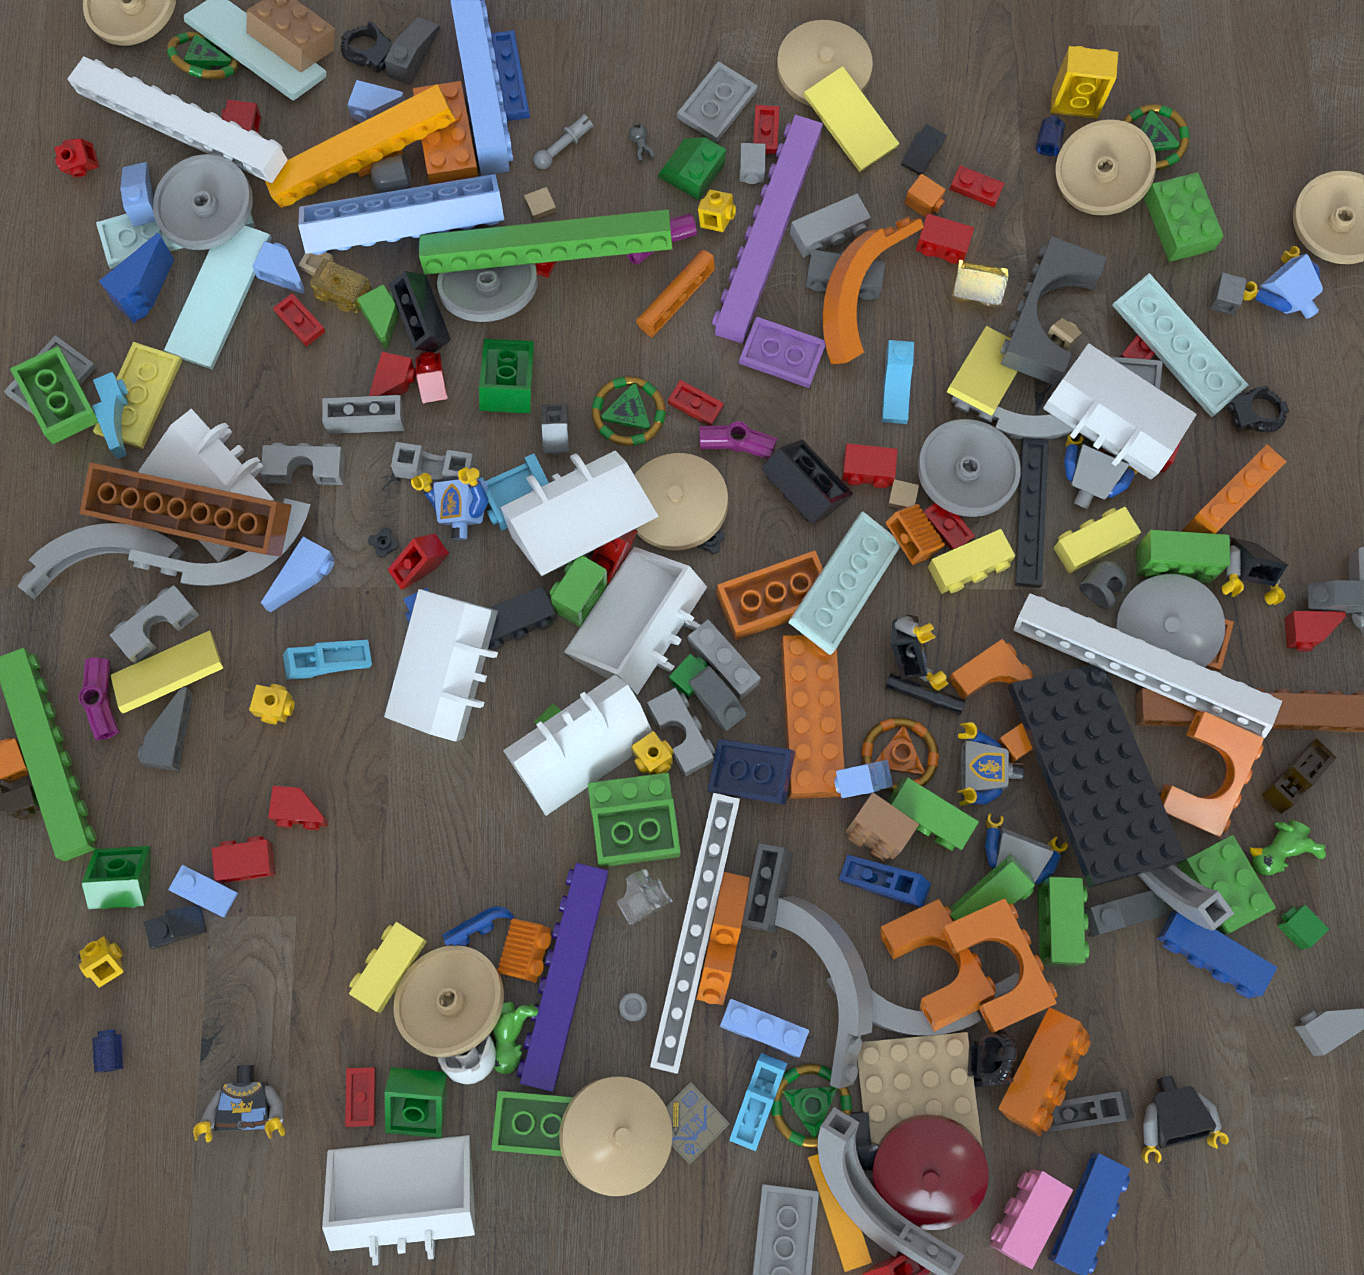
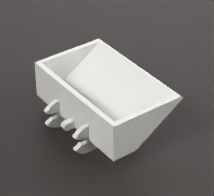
[1043,343,1197,480]
[138,409,275,563]
[500,451,659,576]
[564,547,707,695]
[384,589,498,741]
[503,675,652,816]
[322,1135,475,1266]

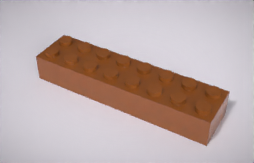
[79,462,292,557]

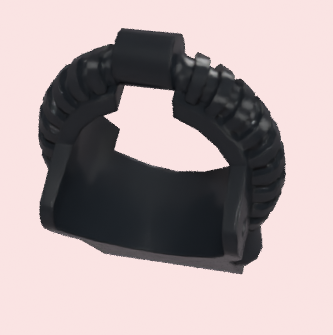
[341,21,393,73]
[1228,386,1289,433]
[967,1030,1017,1086]

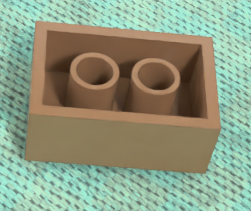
[246,0,335,72]
[845,792,919,863]

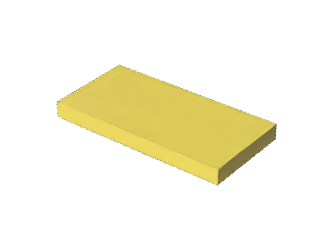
[803,66,899,173]
[947,326,1018,416]
[93,342,182,449]
[111,630,223,714]

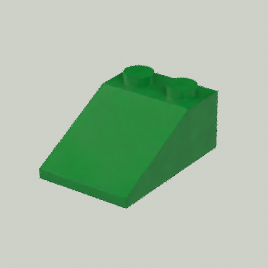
[479,339,534,413]

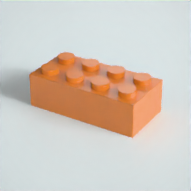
[413,81,478,185]
[716,551,823,641]
[998,1007,1091,1137]

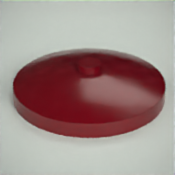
[873,1115,989,1230]

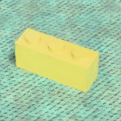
[1053,507,1141,574]
[928,529,1015,594]
[349,922,427,1013]

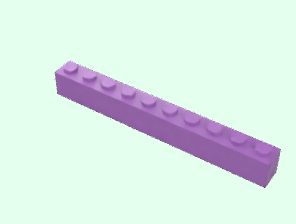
[712,115,823,344]

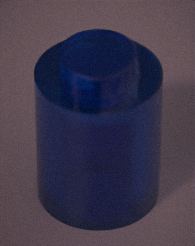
[1036,116,1065,156]
[92,1029,124,1073]

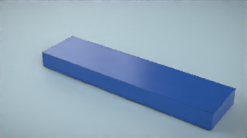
[491,30,530,121]

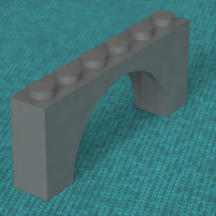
[1000,236,1107,386]

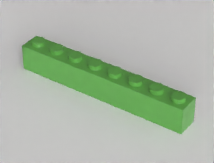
[0,648,97,861]

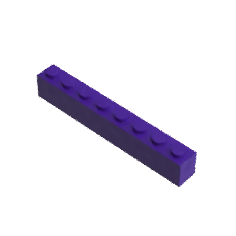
[517,863,609,1092]

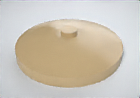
[83,0,176,46]
[777,20,873,107]
[1056,120,1156,215]
[1293,171,1364,264]
[634,453,729,550]
[394,945,504,1057]
[559,1076,672,1196]

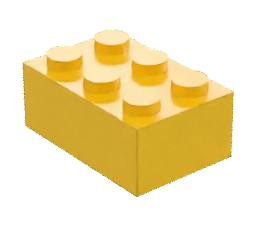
[1050,46,1118,119]

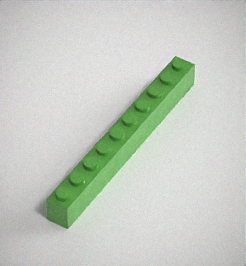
[419,209,672,275]

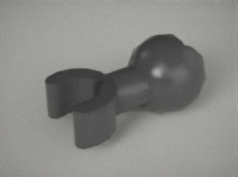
[629,124,654,164]

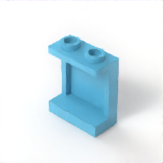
[478,454,549,531]

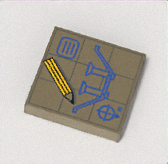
[666,1082,730,1165]

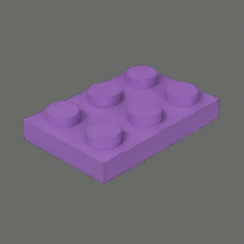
[739,316,826,388]

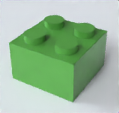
[550,556,607,627]

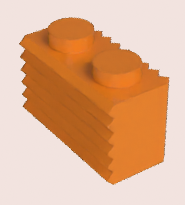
[885,504,945,565]
[497,919,551,983]

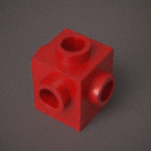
[54,138,99,177]

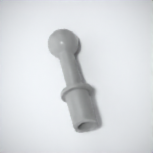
[533,114,594,170]

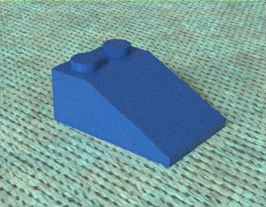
[99,232,174,323]

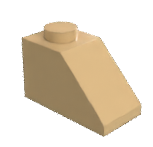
[1047,318,1082,352]

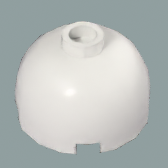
[437,1035,496,1085]

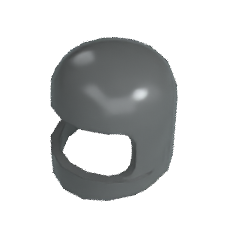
[371,154,411,193]
[1080,561,1127,610]

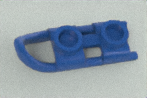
[442,906,515,946]

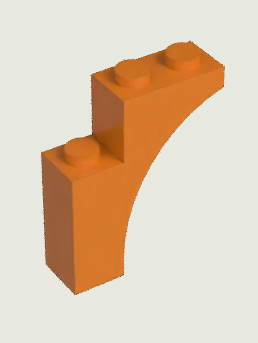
[696,872,750,1005]

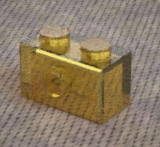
[309,258,372,314]
[952,260,1009,307]

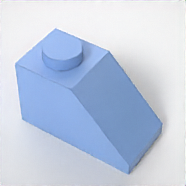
[347,80,405,123]
[252,241,305,294]
[168,865,238,918]

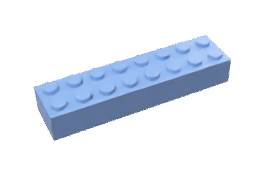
[451,0,513,176]
[299,174,504,255]

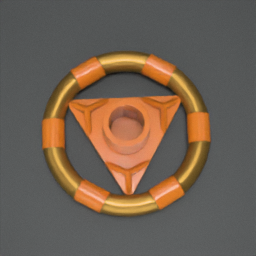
[861,717,939,792]

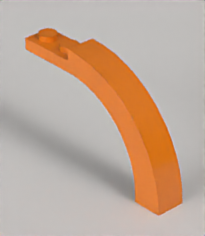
[823,217,924,364]

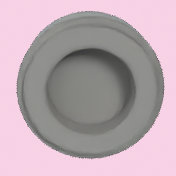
[619,993,647,1022]

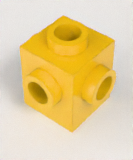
[698,190,736,232]
[249,684,295,725]
[631,731,674,775]
[79,936,124,988]

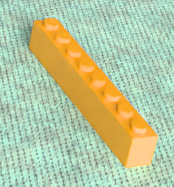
[265,84,456,208]

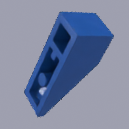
[839,855,931,908]

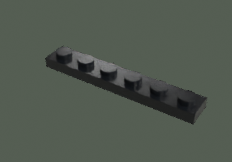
[1014,438,1049,588]

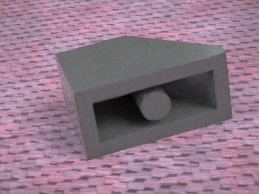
[541,403,569,455]
[688,666,747,731]

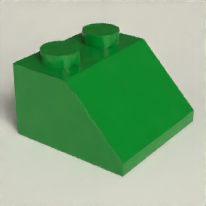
[658,137,726,201]
[82,846,151,909]
[385,1067,447,1138]

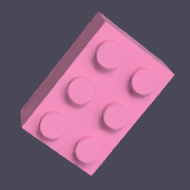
[990,1169,1073,1269]

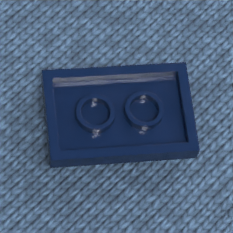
[707,739,795,805]

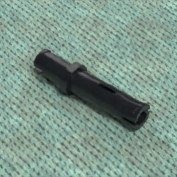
[885,673,966,715]

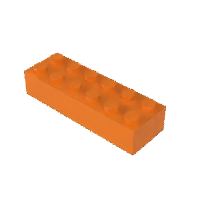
[781,635,844,799]

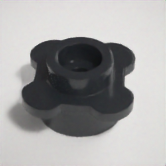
[368,527,399,558]
[697,530,725,554]

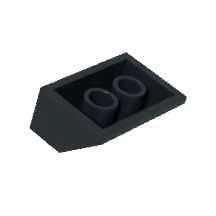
[761,439,853,524]

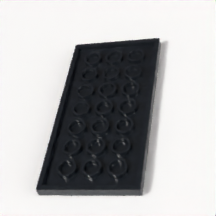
[1008,665,1186,888]

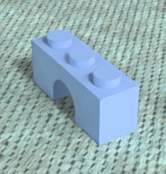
[834,760,893,798]
[719,999,809,1058]

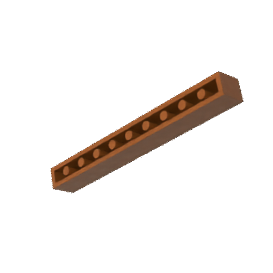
[1135,687,1364,732]

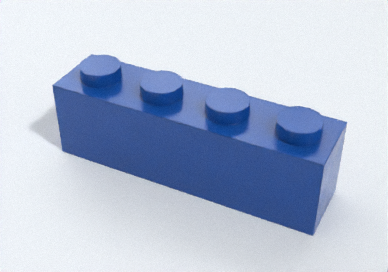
[1157,910,1277,999]
[1048,1152,1130,1275]

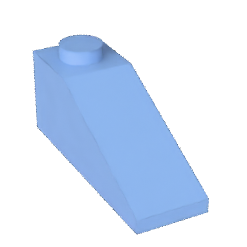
[120,162,156,227]
[261,537,334,612]

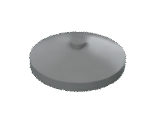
[153,154,253,250]
[437,263,538,322]
[917,419,1021,517]
[1116,574,1225,668]

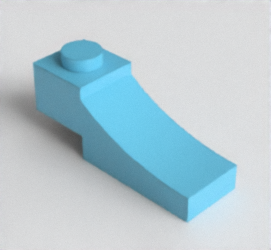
[882,340,914,424]
[92,372,129,459]
[283,640,372,680]
[729,1053,788,1151]

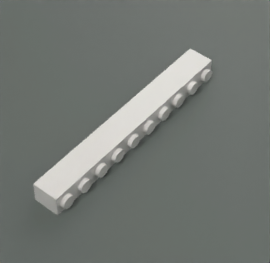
[68,56,288,183]
[1013,593,1282,739]
[650,793,740,1074]

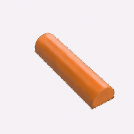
[636,250,715,338]

